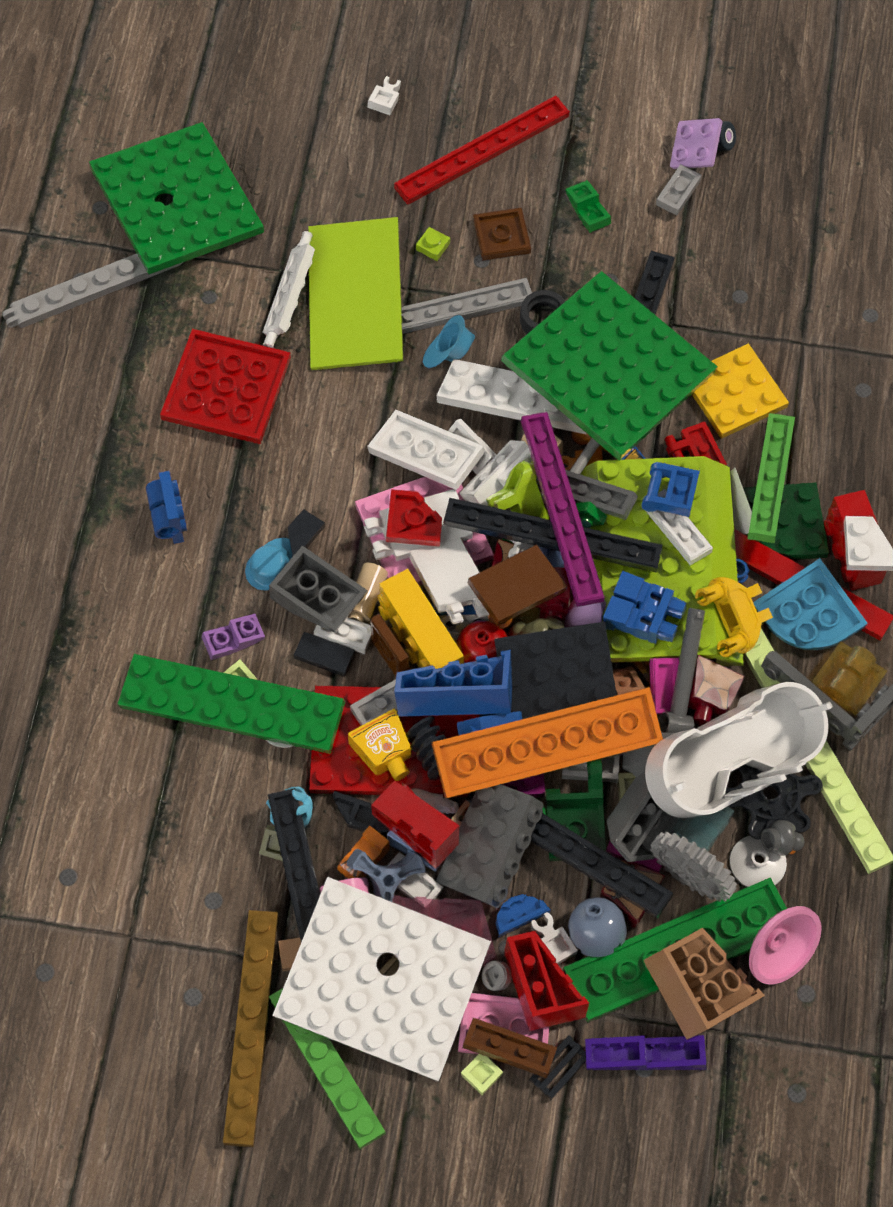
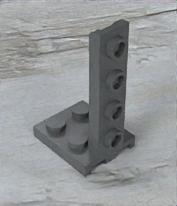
[761,651,893,751]

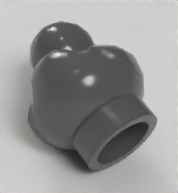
[761,820,805,856]

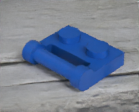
[641,462,700,517]

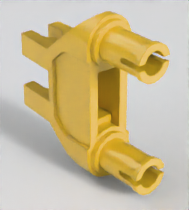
[695,577,773,657]

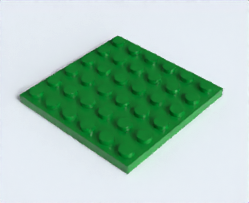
[501,271,718,461]

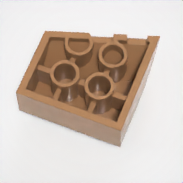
[643,928,765,1039]

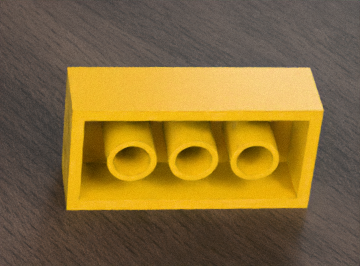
[377,569,464,669]

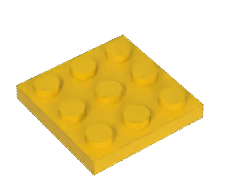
[692,343,789,439]

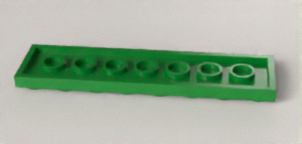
[118,654,345,754]
[563,877,787,1023]

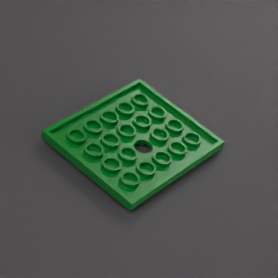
[89,122,264,275]

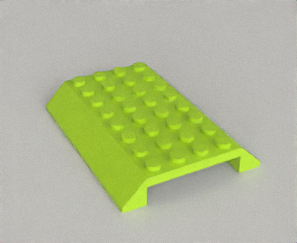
[580,456,744,666]

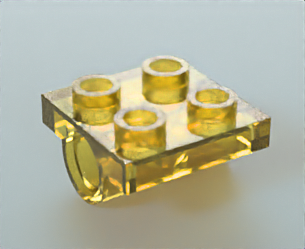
[812,642,887,716]

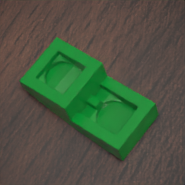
[566,180,611,233]

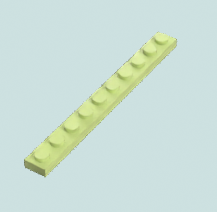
[743,629,893,874]

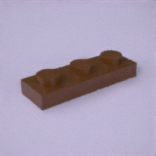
[463,1017,557,1078]

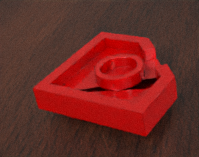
[386,489,442,547]

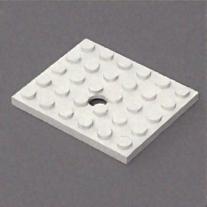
[273,877,491,1081]

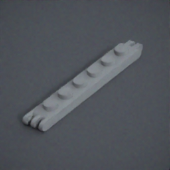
[2,254,183,328]

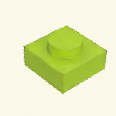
[416,227,450,261]

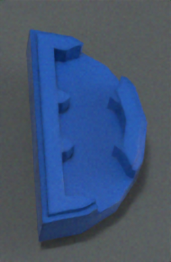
[496,894,550,937]

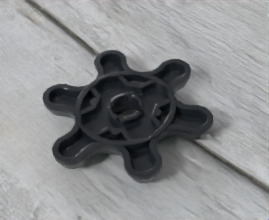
[725,764,823,840]

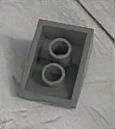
[269,546,368,633]

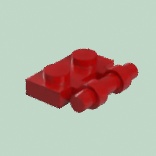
[664,421,727,466]

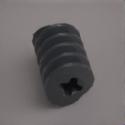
[406,716,446,781]

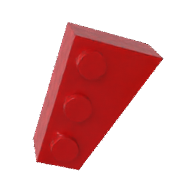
[371,781,459,869]
[504,931,589,1031]

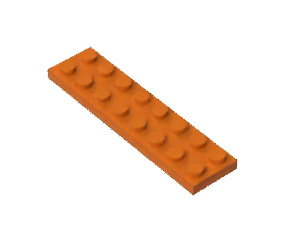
[431,687,663,798]

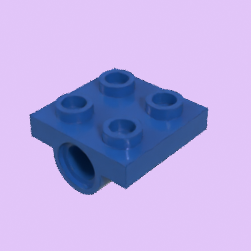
[146,471,187,544]

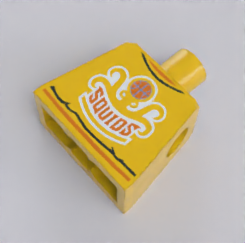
[348,708,411,781]

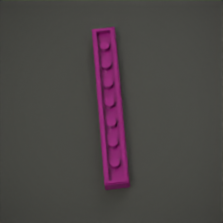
[521,412,605,607]

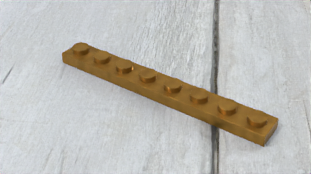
[223,910,278,1147]

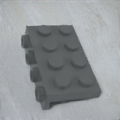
[436,784,543,908]

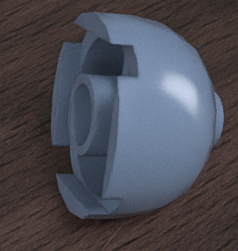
[568,897,627,957]

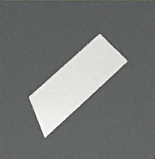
[730,468,752,534]

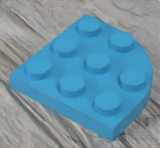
[753,558,868,650]

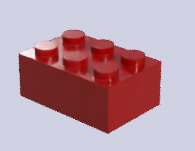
[824,490,887,591]

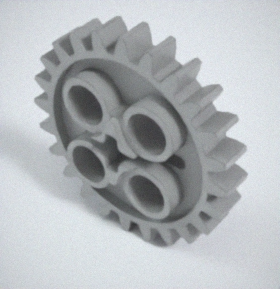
[650,832,737,902]

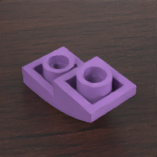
[202,614,265,660]

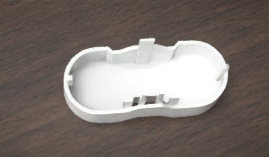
[645,682,833,818]

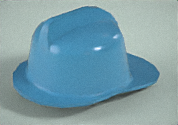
[423,315,475,368]
[245,538,292,591]

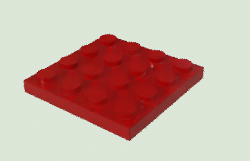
[160,329,291,444]

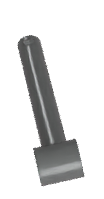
[658,608,705,733]

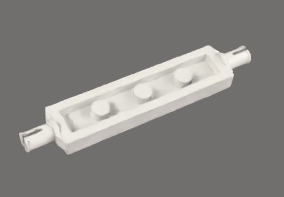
[262,231,315,348]

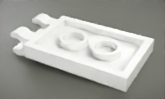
[364,489,473,561]
[410,538,489,624]

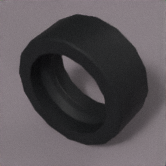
[520,290,565,334]

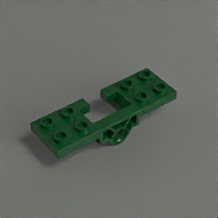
[546,758,606,861]

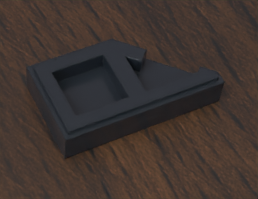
[288,509,325,557]
[333,791,379,832]

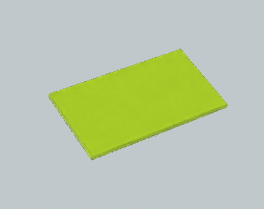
[308,217,403,370]

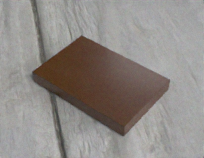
[467,545,567,626]

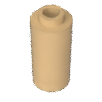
[348,563,388,623]

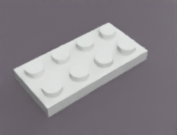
[367,410,485,490]

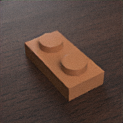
[613,666,645,695]

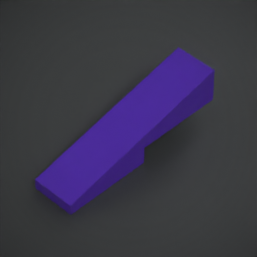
[585,1035,707,1070]

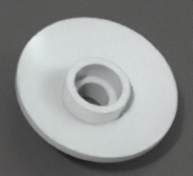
[729,836,787,887]

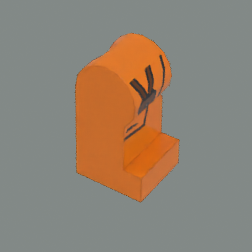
[337,826,390,879]

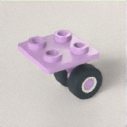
[670,118,736,169]

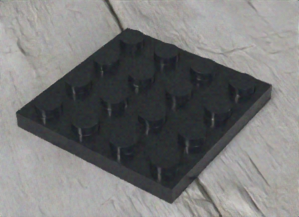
[494,622,617,719]

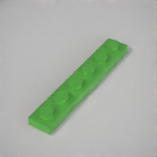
[748,413,795,543]
[269,988,386,1150]

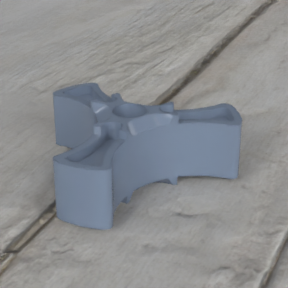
[347,849,425,902]

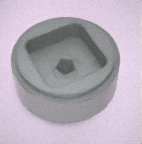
[482,961,512,991]

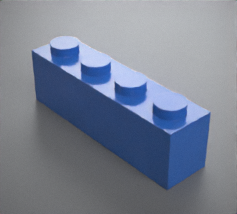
[394,650,512,716]

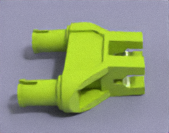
[486,461,550,520]

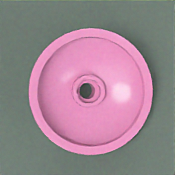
[749,906,821,984]

